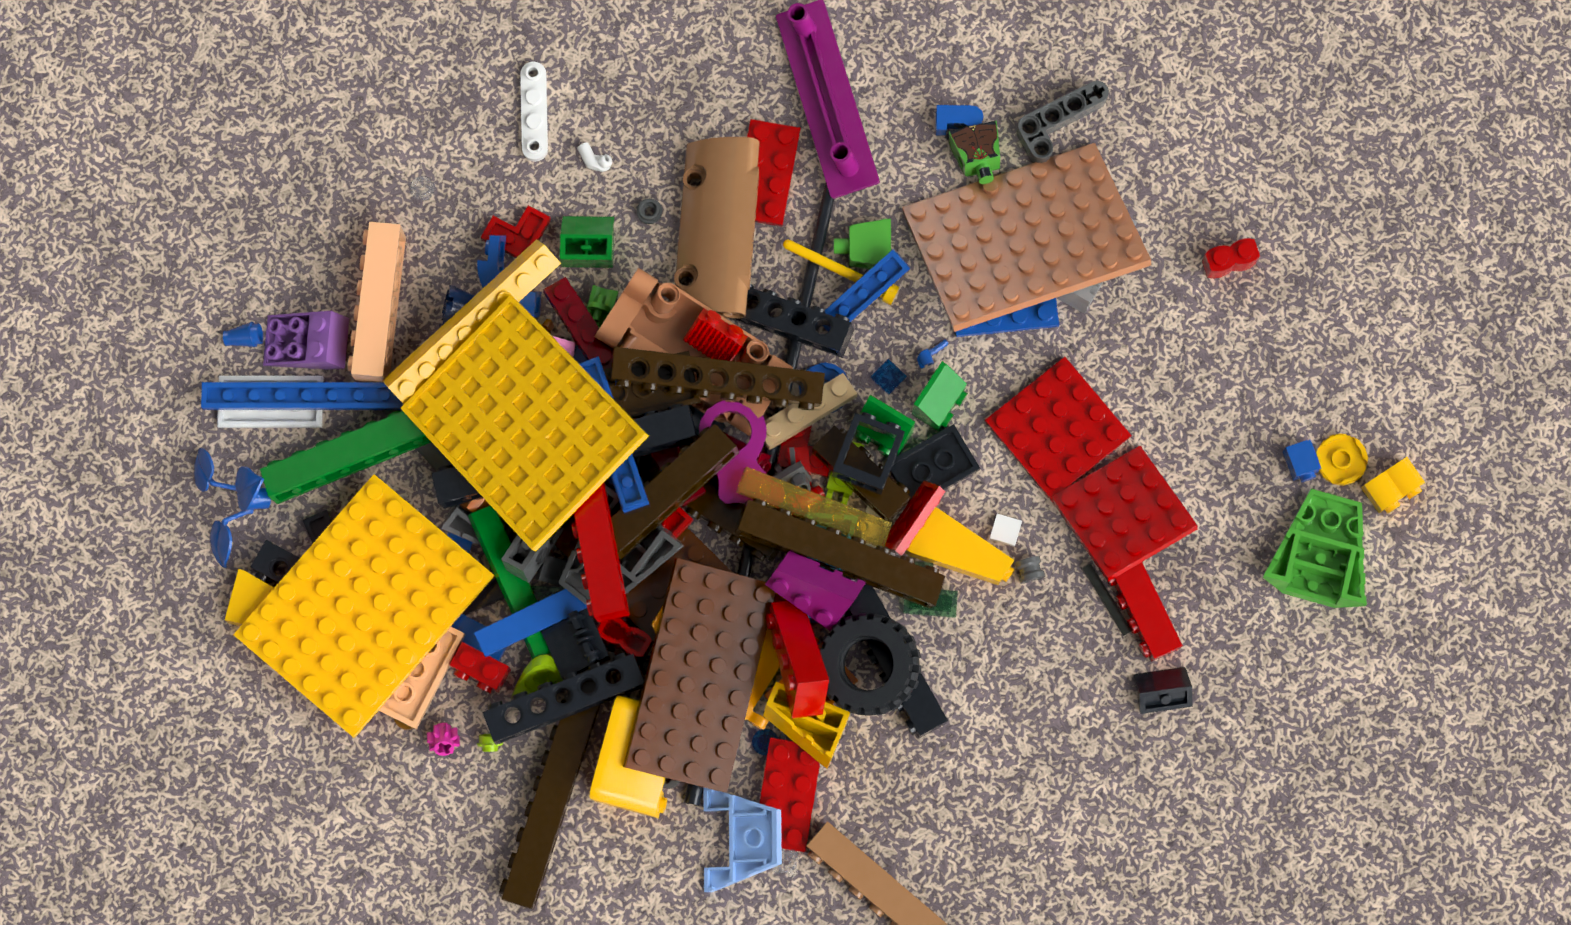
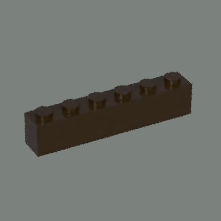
[611,424,739,560]
[639,458,779,562]

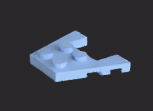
[703,787,782,892]

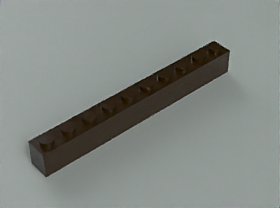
[499,650,616,910]

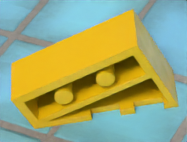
[763,682,850,769]

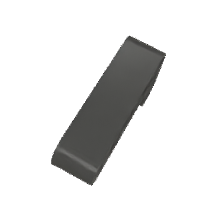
[1016,81,1109,163]

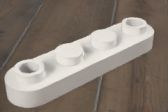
[520,62,548,162]

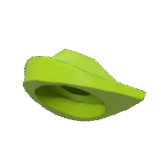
[511,655,563,698]

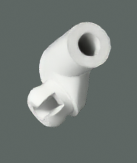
[577,142,612,172]

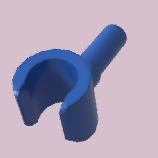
[917,339,949,369]

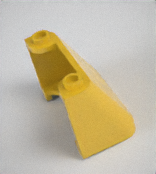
[590,695,667,819]

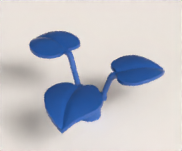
[194,448,271,568]

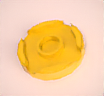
[1316,433,1368,486]

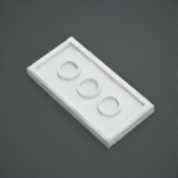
[217,376,324,428]

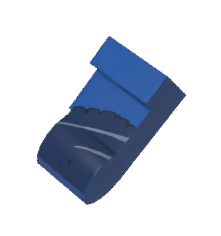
[936,105,984,136]

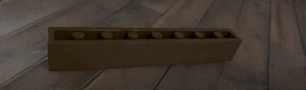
[734,498,946,609]

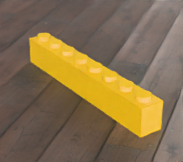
[382,239,561,404]

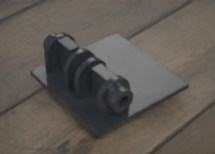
[541,608,609,677]

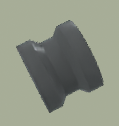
[1015,556,1045,584]

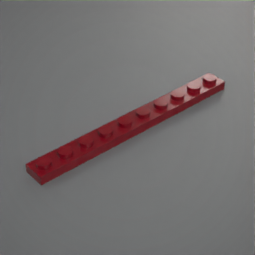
[543,277,706,507]

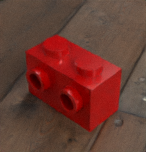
[450,642,511,694]

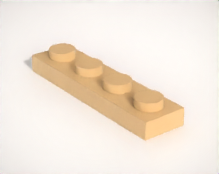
[764,373,857,451]

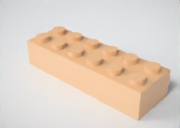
[348,222,406,382]

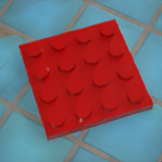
[985,357,1132,501]
[1051,446,1198,582]

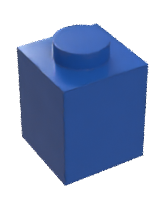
[1282,439,1321,482]

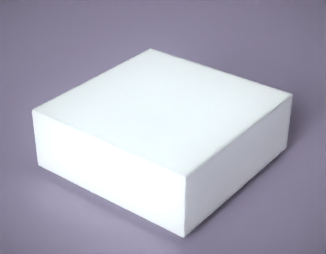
[989,514,1022,547]

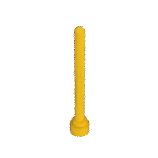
[783,239,899,305]

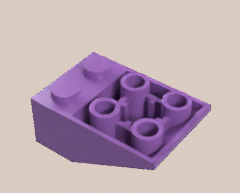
[263,311,349,370]

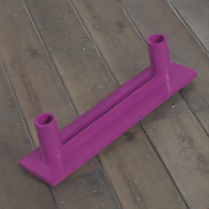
[776,0,880,199]

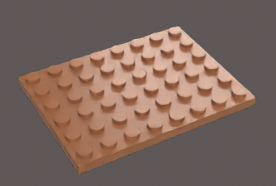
[902,143,1151,332]

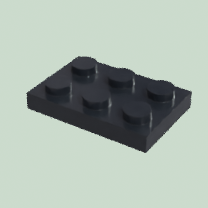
[890,424,981,500]

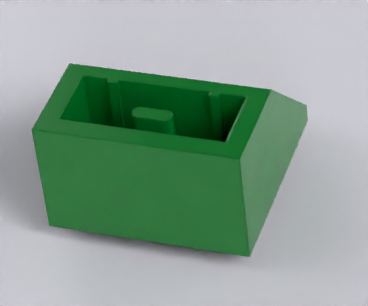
[560,216,614,268]

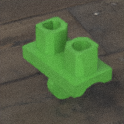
[587,285,618,328]

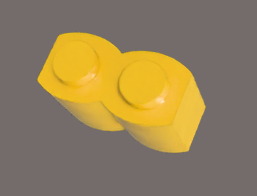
[1361,457,1425,514]

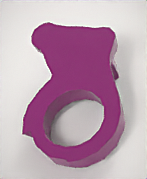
[699,400,784,506]

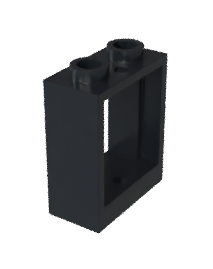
[832,412,905,495]

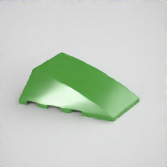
[1263,489,1367,608]

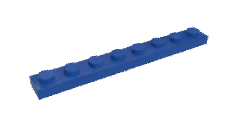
[201,382,404,410]

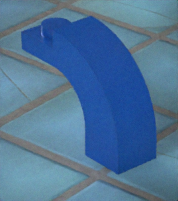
[477,235,542,318]

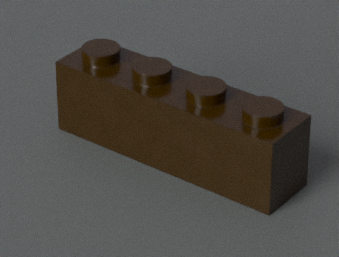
[812,425,911,524]

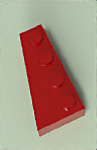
[766,601,829,718]

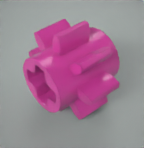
[427,723,460,756]

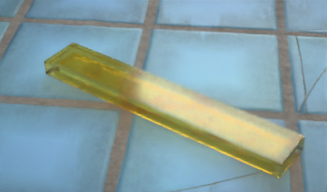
[736,467,892,547]

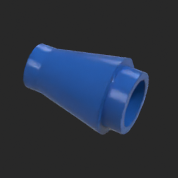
[223,322,264,347]

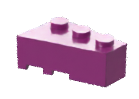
[765,551,866,631]

